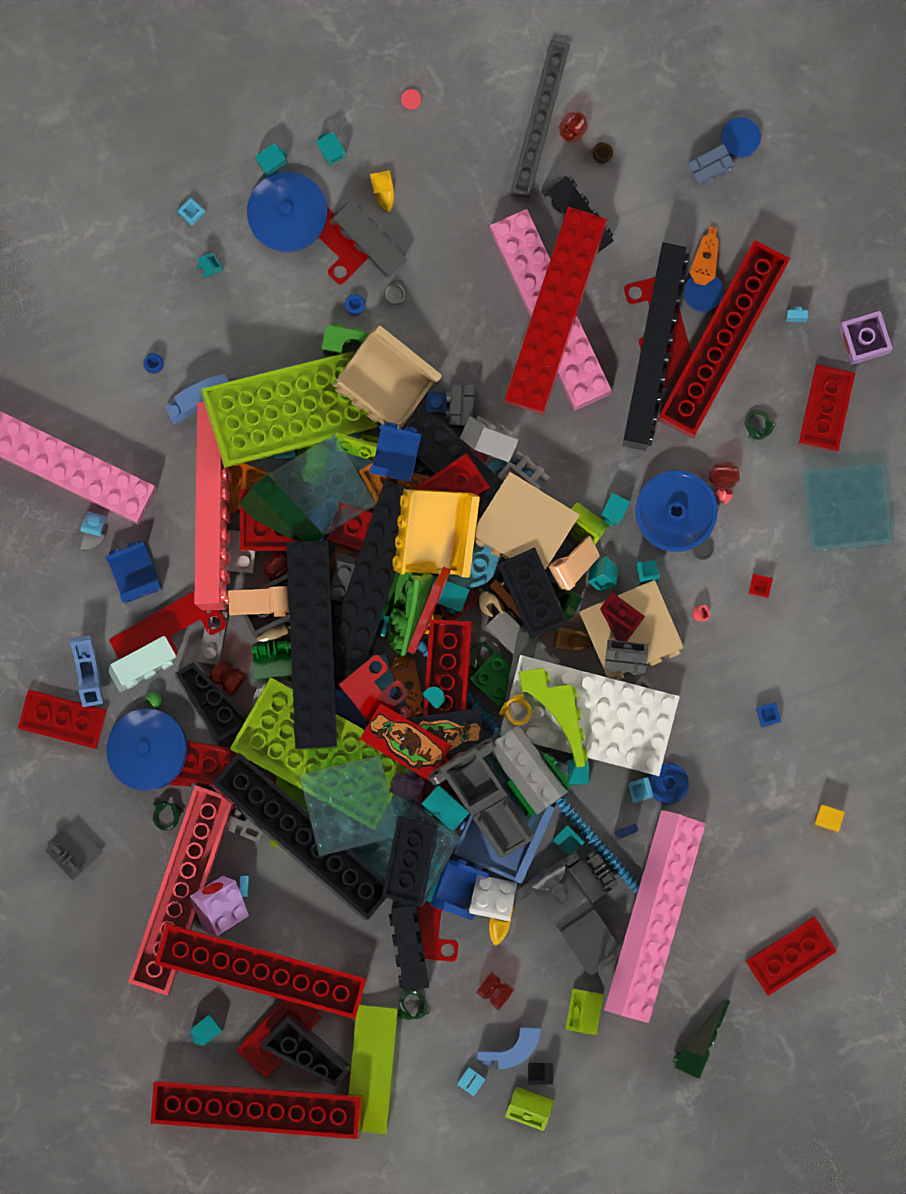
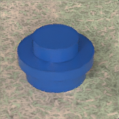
[143,353,164,374]

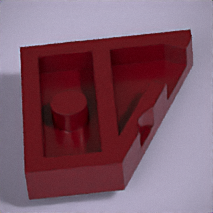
[600,592,645,642]

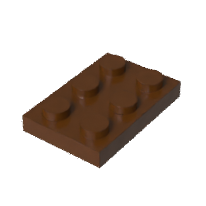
[490,580,523,624]

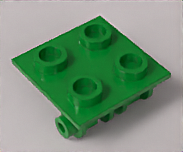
[251,640,292,680]
[469,651,511,707]

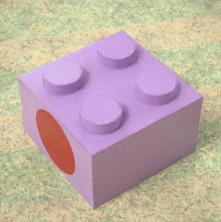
[839,311,893,365]
[190,876,249,937]

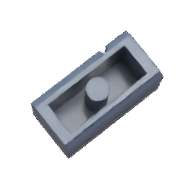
[687,143,735,186]

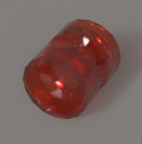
[208,658,247,696]
[476,972,515,1011]

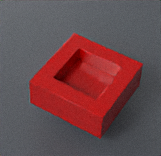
[748,574,773,599]

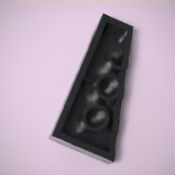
[541,175,614,254]
[175,662,247,745]
[389,906,429,992]
[259,1010,350,1086]

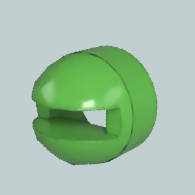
[144,692,162,709]

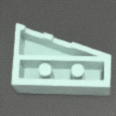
[108,636,176,693]

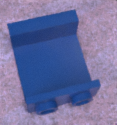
[369,422,422,482]
[105,541,162,604]
[430,858,489,921]

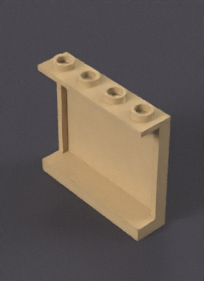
[332,325,442,429]
[474,472,580,570]
[579,580,684,680]

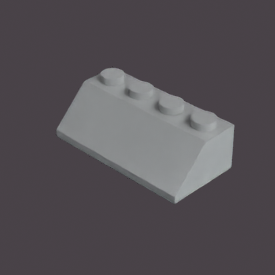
[491,726,568,815]

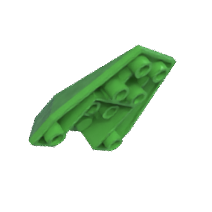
[388,572,433,656]

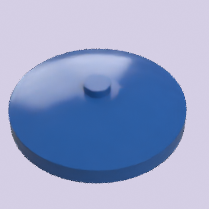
[247,172,328,253]
[635,470,718,552]
[106,709,188,791]

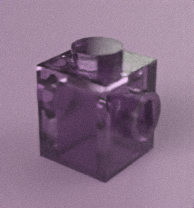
[389,772,425,800]

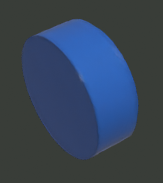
[345,294,365,315]

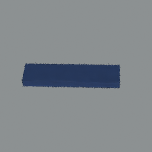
[614,823,639,840]

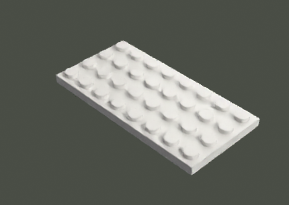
[499,655,680,776]

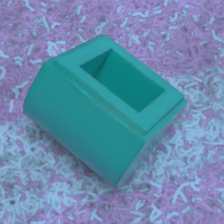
[422,687,445,708]

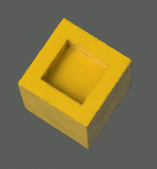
[813,805,845,832]

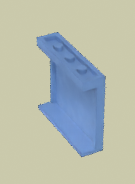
[452,793,555,884]

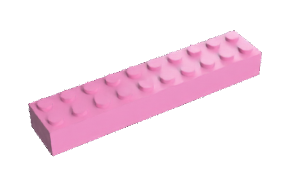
[490,209,612,411]
[0,411,157,525]
[604,810,706,1023]

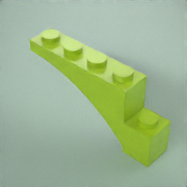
[518,667,588,767]

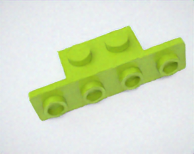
[335,433,379,461]

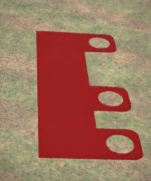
[319,207,369,284]
[624,277,692,390]
[109,590,226,660]
[339,655,408,722]
[413,846,468,962]

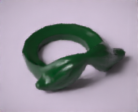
[744,410,777,440]
[470,643,494,672]
[153,801,184,831]
[398,990,430,1020]

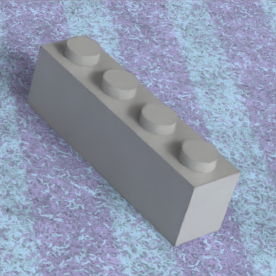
[486,610,561,665]

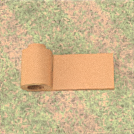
[549,535,600,590]
[228,586,289,617]

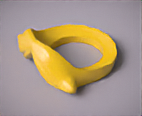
[499,693,532,725]

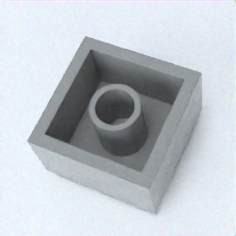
[460,416,519,462]

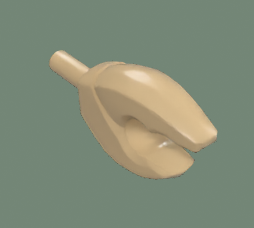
[476,586,504,617]
[257,624,290,643]

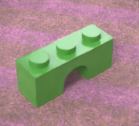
[321,323,369,355]

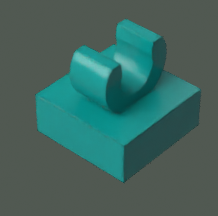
[196,253,224,278]

